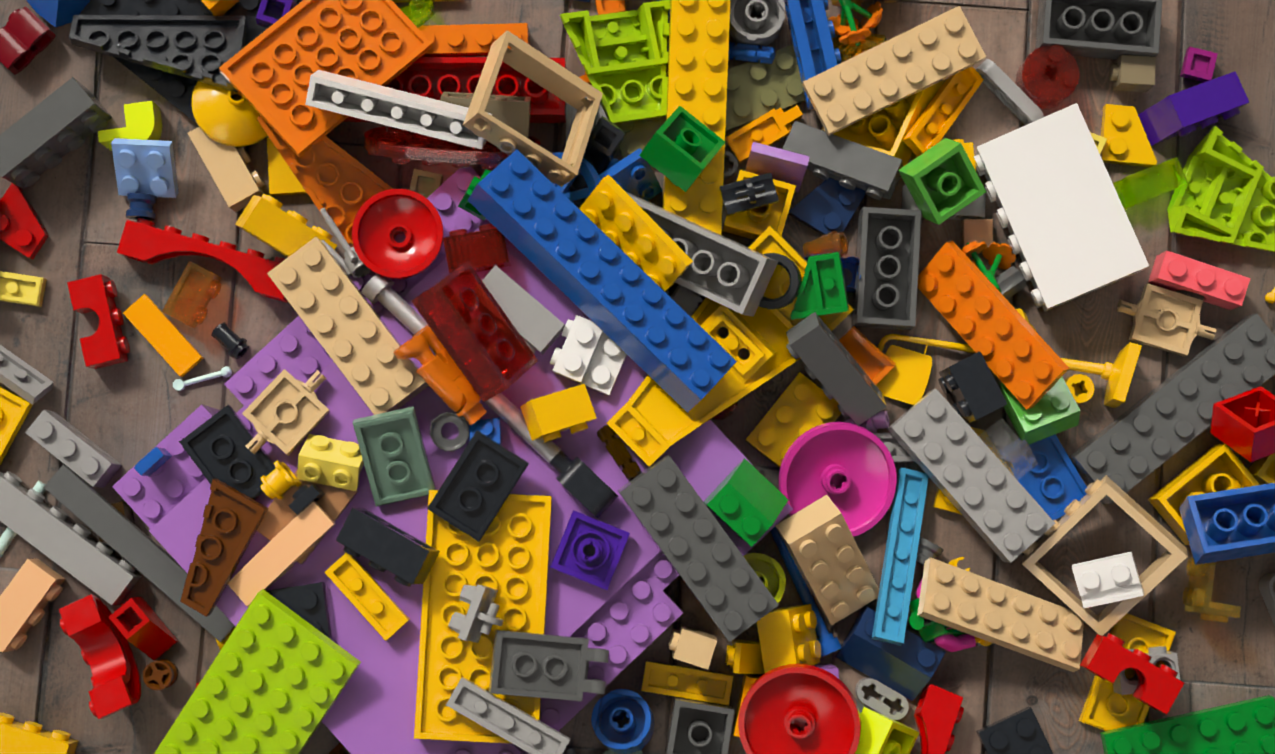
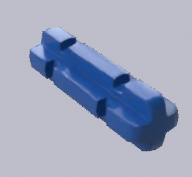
[728,42,776,64]

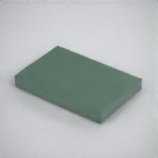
[353,406,436,507]

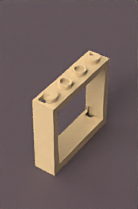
[463,30,603,187]
[1022,475,1188,636]

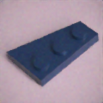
[788,178,866,243]

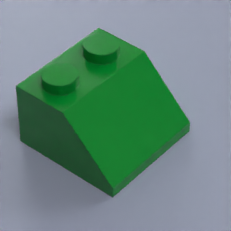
[639,106,725,192]
[704,458,789,547]

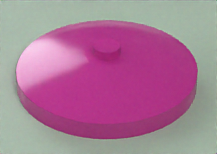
[779,422,897,537]

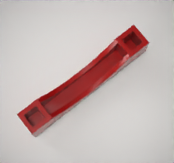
[116,218,289,303]
[914,684,964,754]

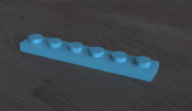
[872,467,929,646]

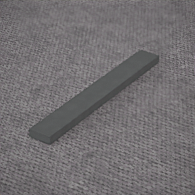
[43,465,235,642]

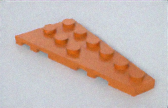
[257,116,393,247]

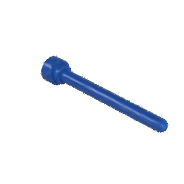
[770,526,842,657]

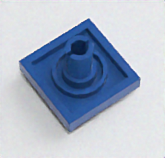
[599,148,663,201]

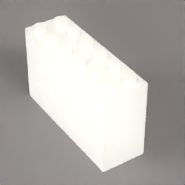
[973,103,1149,312]

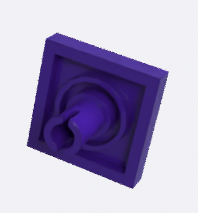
[550,510,630,590]

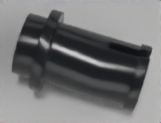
[211,322,249,359]

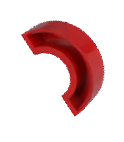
[59,594,141,719]

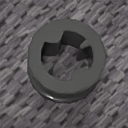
[724,151,738,179]

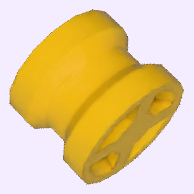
[1064,374,1094,404]

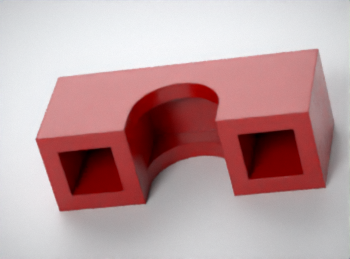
[67,274,130,369]
[1079,633,1184,715]

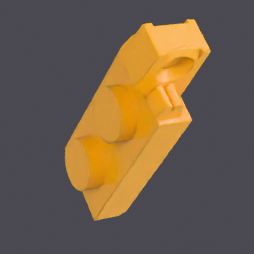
[725,105,803,164]

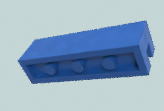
[784,0,841,110]

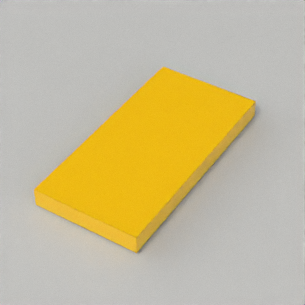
[1079,613,1176,731]

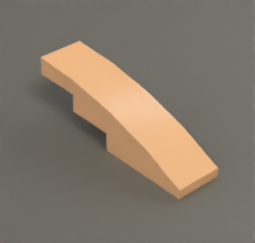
[228,501,336,607]

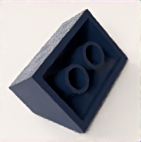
[835,606,946,701]

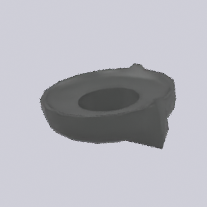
[430,412,469,451]

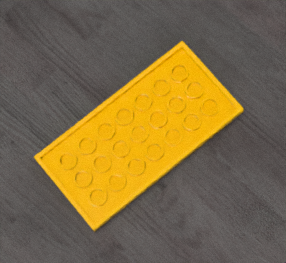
[414,490,552,744]

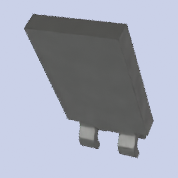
[489,630,609,701]

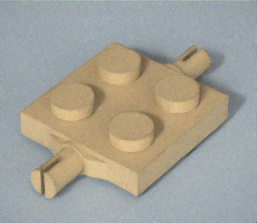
[1117,284,1216,357]
[242,369,330,456]

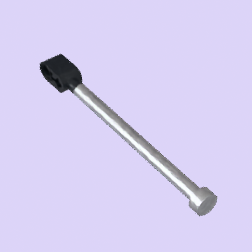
[362,274,619,518]

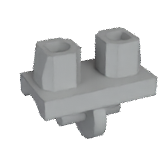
[448,584,504,643]

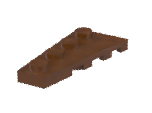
[180,478,269,617]

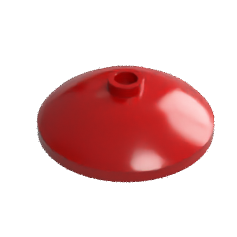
[352,189,444,279]

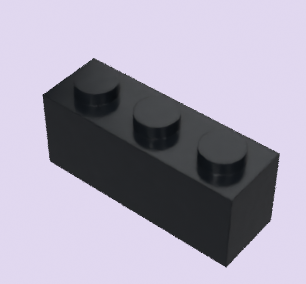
[336,507,440,587]

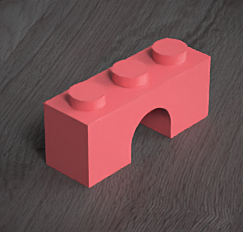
[1148,250,1251,310]

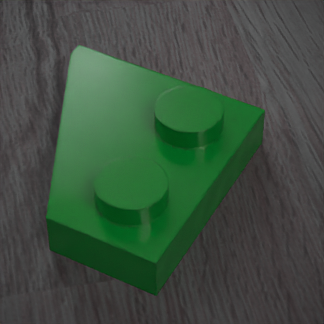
[791,251,849,320]

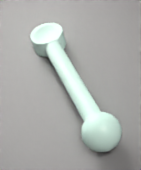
[173,366,232,391]

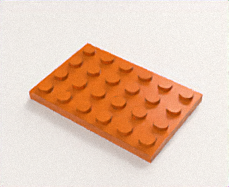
[219,0,432,157]

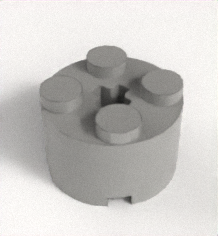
[729,0,785,48]

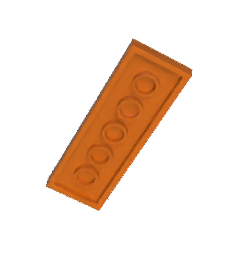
[917,240,1069,410]

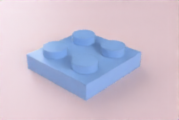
[111,138,179,198]

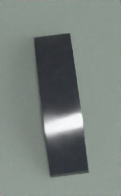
[568,116,626,208]

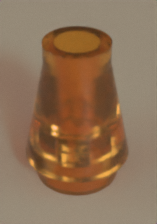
[803,230,848,257]

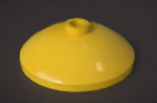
[192,81,268,147]

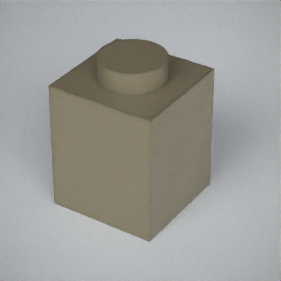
[1109,55,1156,92]

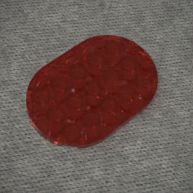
[364,126,541,170]

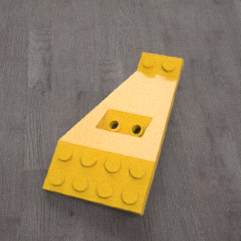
[607,226,854,467]

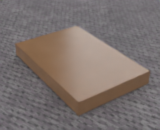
[257,470,358,564]

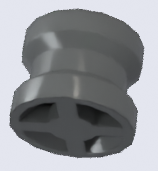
[916,537,944,566]

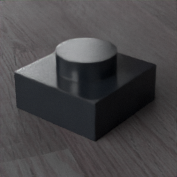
[289,485,325,515]

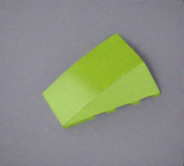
[559,0,670,124]
[1167,126,1275,252]

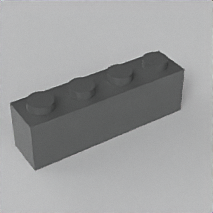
[782,121,904,200]
[786,312,887,426]

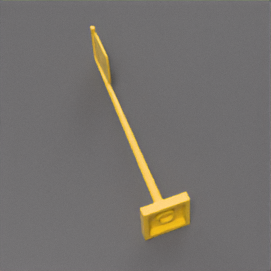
[876,334,1142,408]

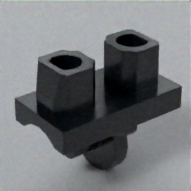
[719,172,779,216]

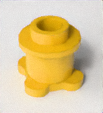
[260,460,302,500]

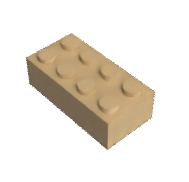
[775,495,879,625]

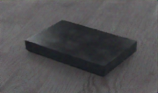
[179,405,276,500]
[427,430,529,541]

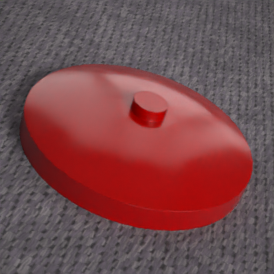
[738,664,861,754]

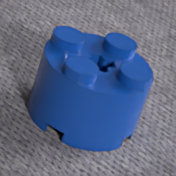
[591,689,655,754]

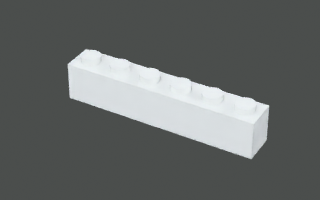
[305,70,492,150]

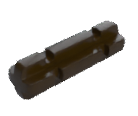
[597,424,641,480]

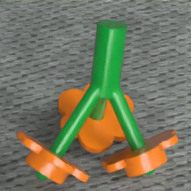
[829,0,883,47]
[961,241,1016,293]

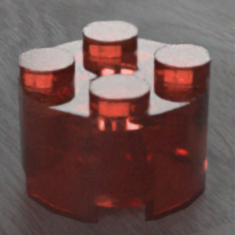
[1015,45,1080,110]

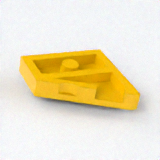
[1100,104,1157,168]

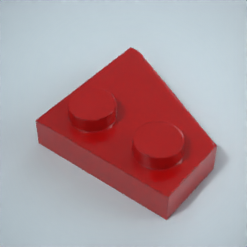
[0,183,49,260]

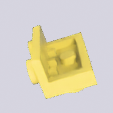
[297,434,364,491]

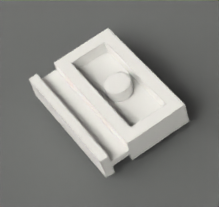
[1072,551,1144,608]

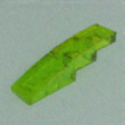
[1113,157,1188,210]

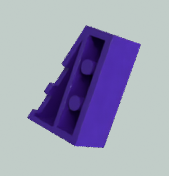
[1138,71,1250,146]

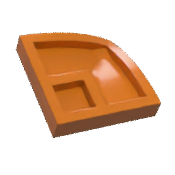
[839,326,896,385]

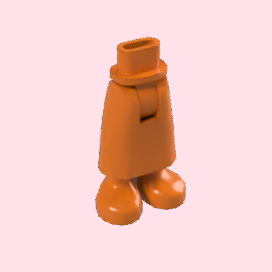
[393,320,487,425]

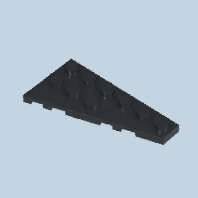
[69,15,248,92]

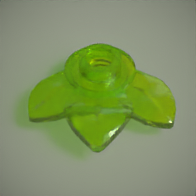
[400,0,434,28]

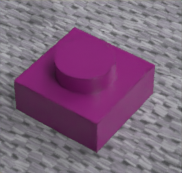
[1180,46,1218,82]

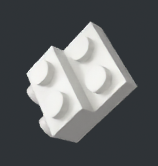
[550,315,627,396]

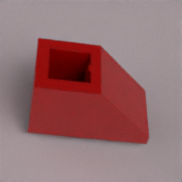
[108,596,178,661]

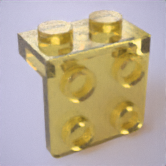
[1182,555,1241,623]

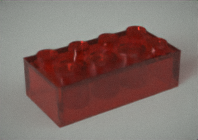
[412,260,538,402]

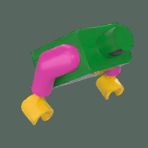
[909,557,993,652]

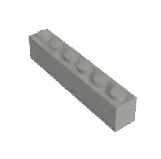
[0,471,142,605]

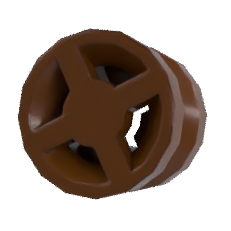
[143,659,178,691]

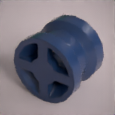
[126,193,157,221]

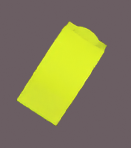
[98,101,162,151]

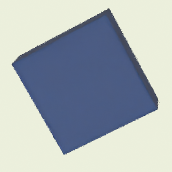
[134,447,172,477]

